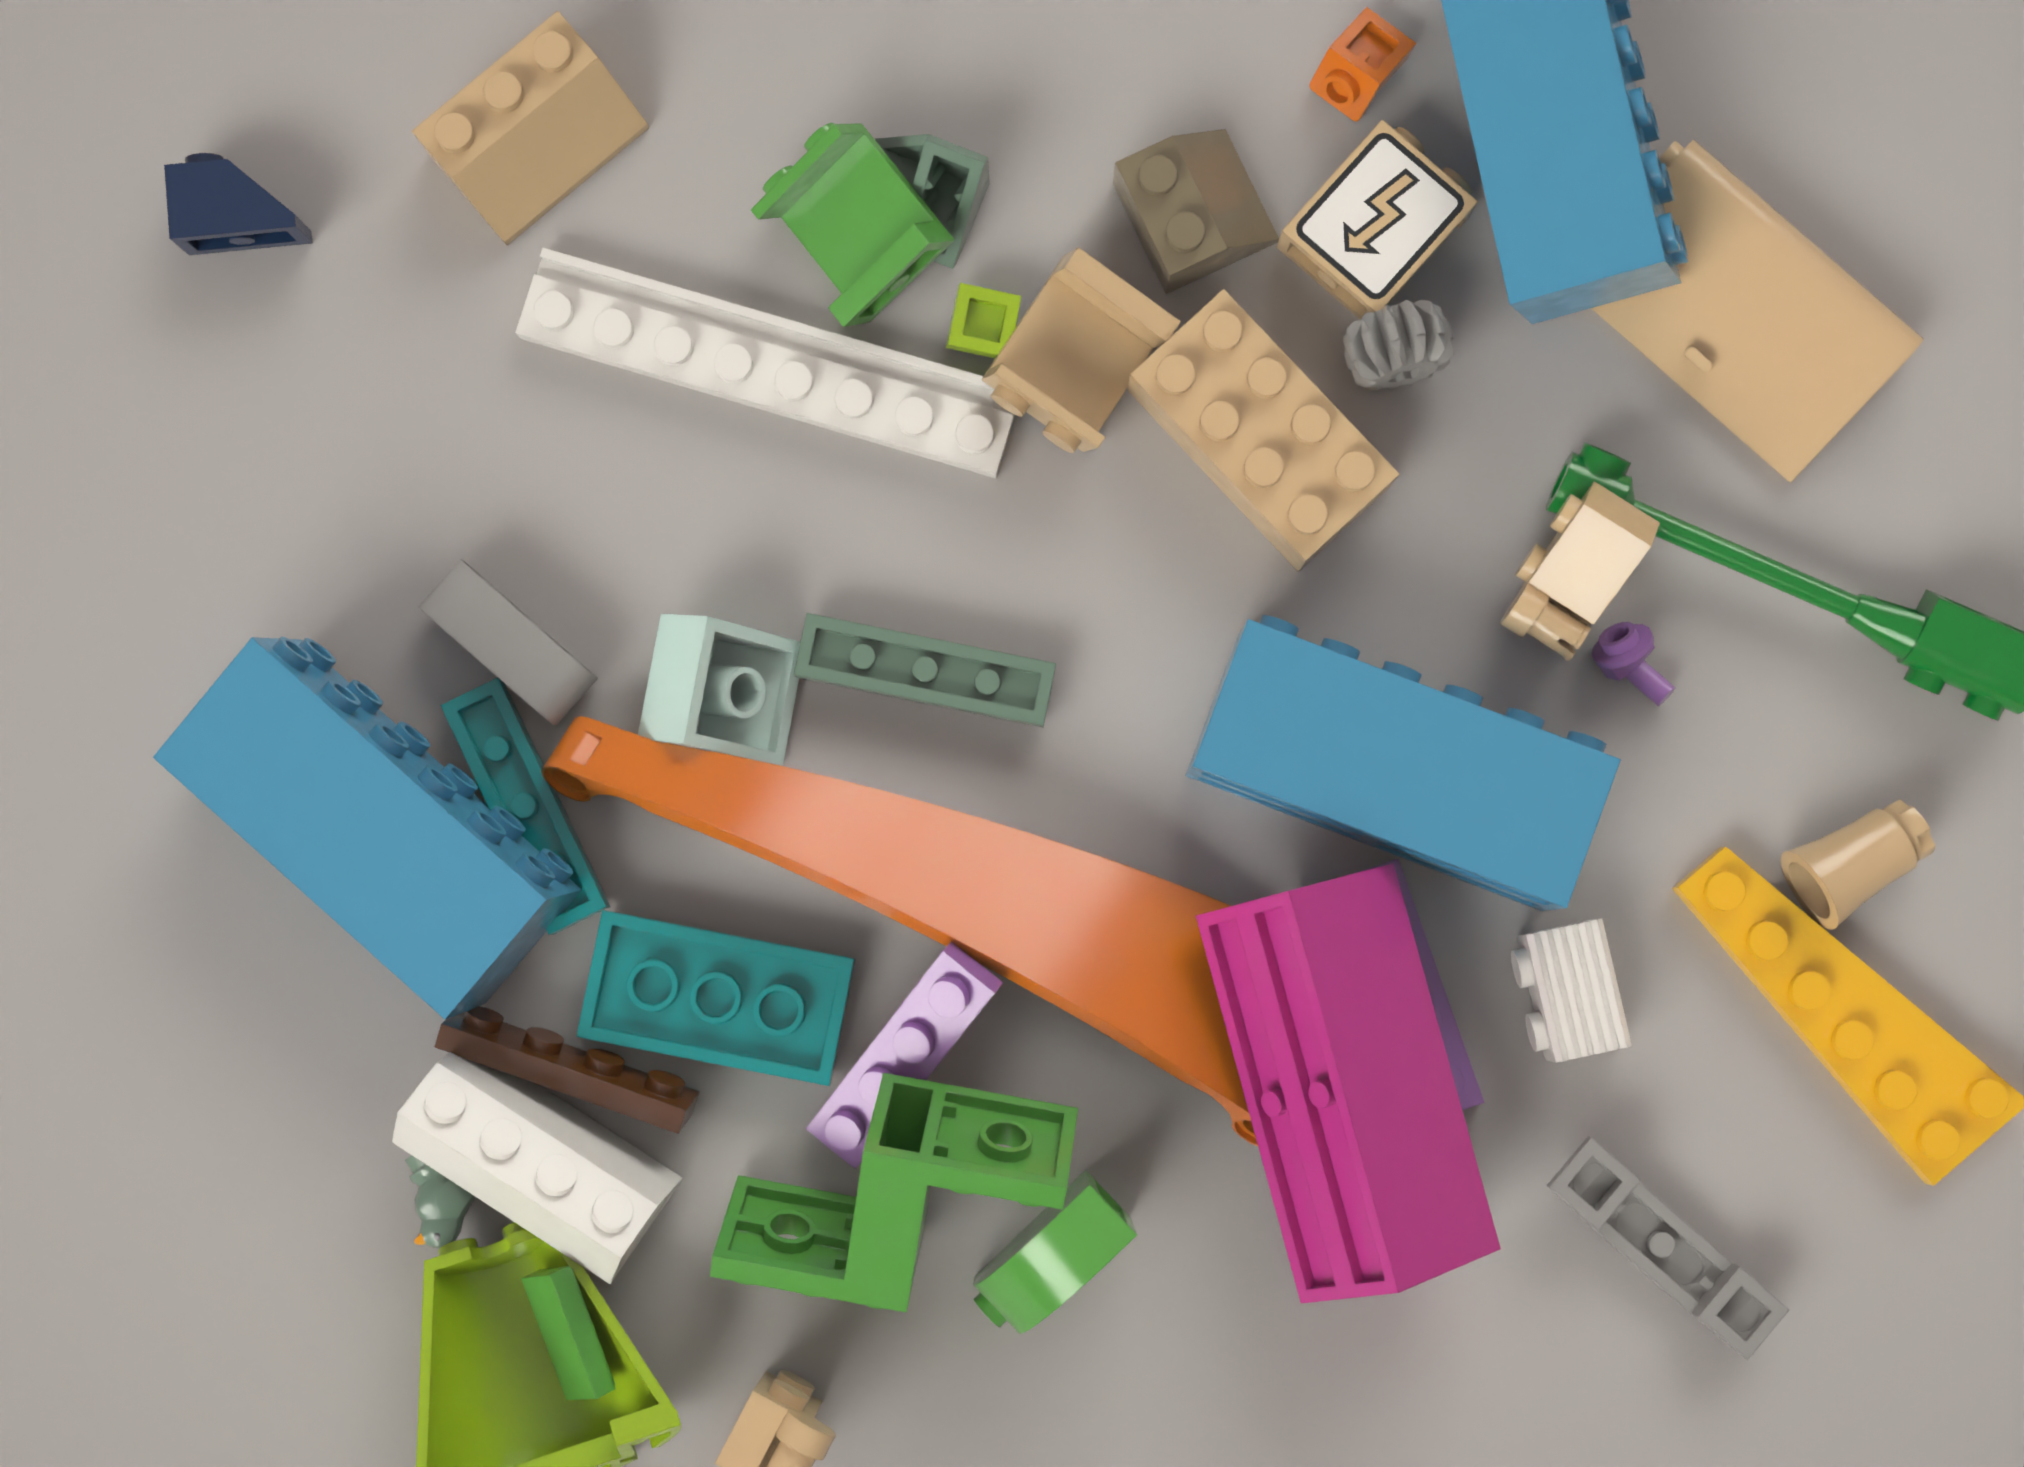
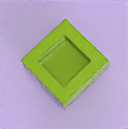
[945,282,1022,358]

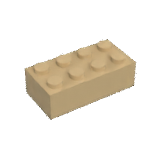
[1127,289,1400,572]

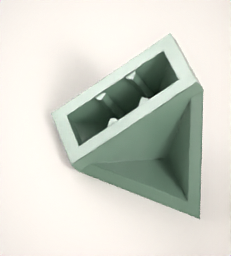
[875,134,990,269]

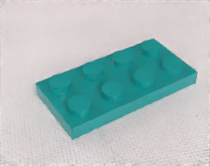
[576,910,856,1086]

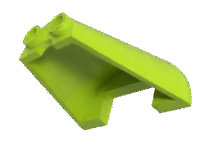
[416,1222,681,1467]

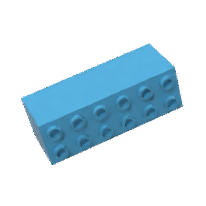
[1441,0,1688,324]
[1185,615,1621,911]
[153,636,582,1019]

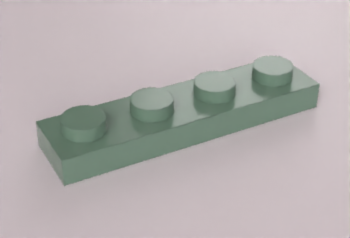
[794,613,1056,728]

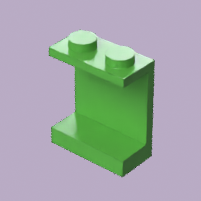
[751,122,955,327]

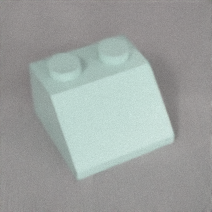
[638,614,800,766]

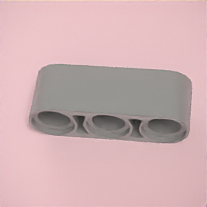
[418,559,598,726]

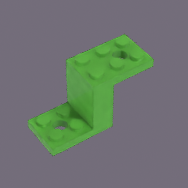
[710,1073,1078,1313]

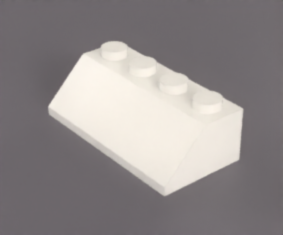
[392,1052,683,1284]

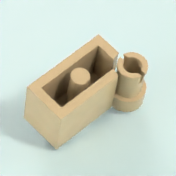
[1500,481,1660,661]
[715,1369,836,1467]

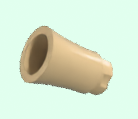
[1781,799,1936,930]

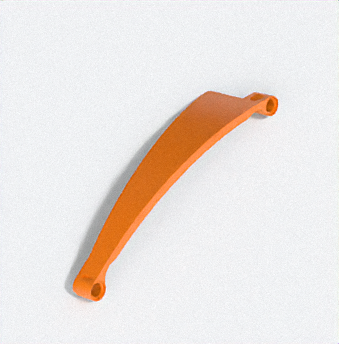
[541,716,1258,1146]

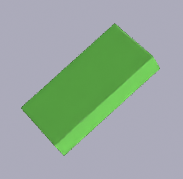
[521,1266,616,1400]

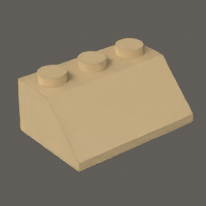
[412,11,649,246]

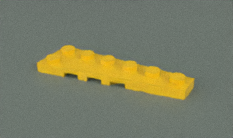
[1672,846,2024,1186]

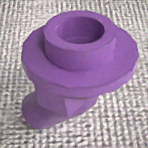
[1591,622,1676,706]

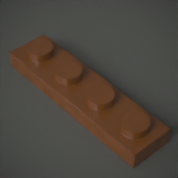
[434,1006,700,1134]

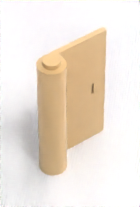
[1591,139,1924,483]

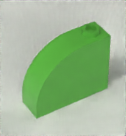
[973,1170,1137,1334]

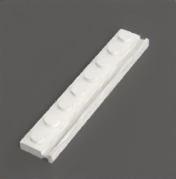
[515,248,1015,478]

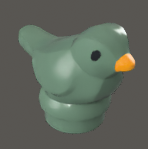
[405,1156,476,1248]

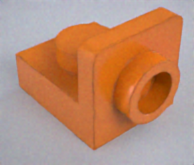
[1309,7,1416,122]

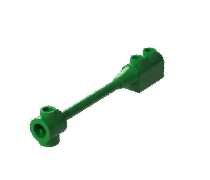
[1546,442,2024,721]

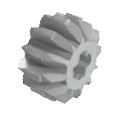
[1343,299,1455,391]

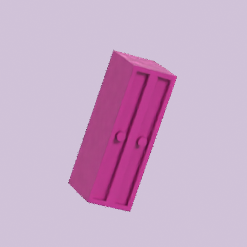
[1196,863,1501,1304]

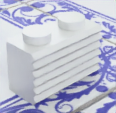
[1511,918,1632,1063]

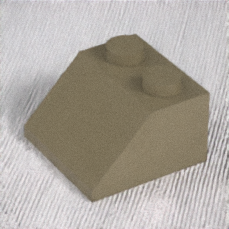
[1113,129,1279,294]

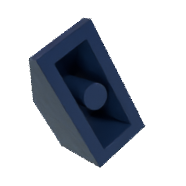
[164,153,312,256]

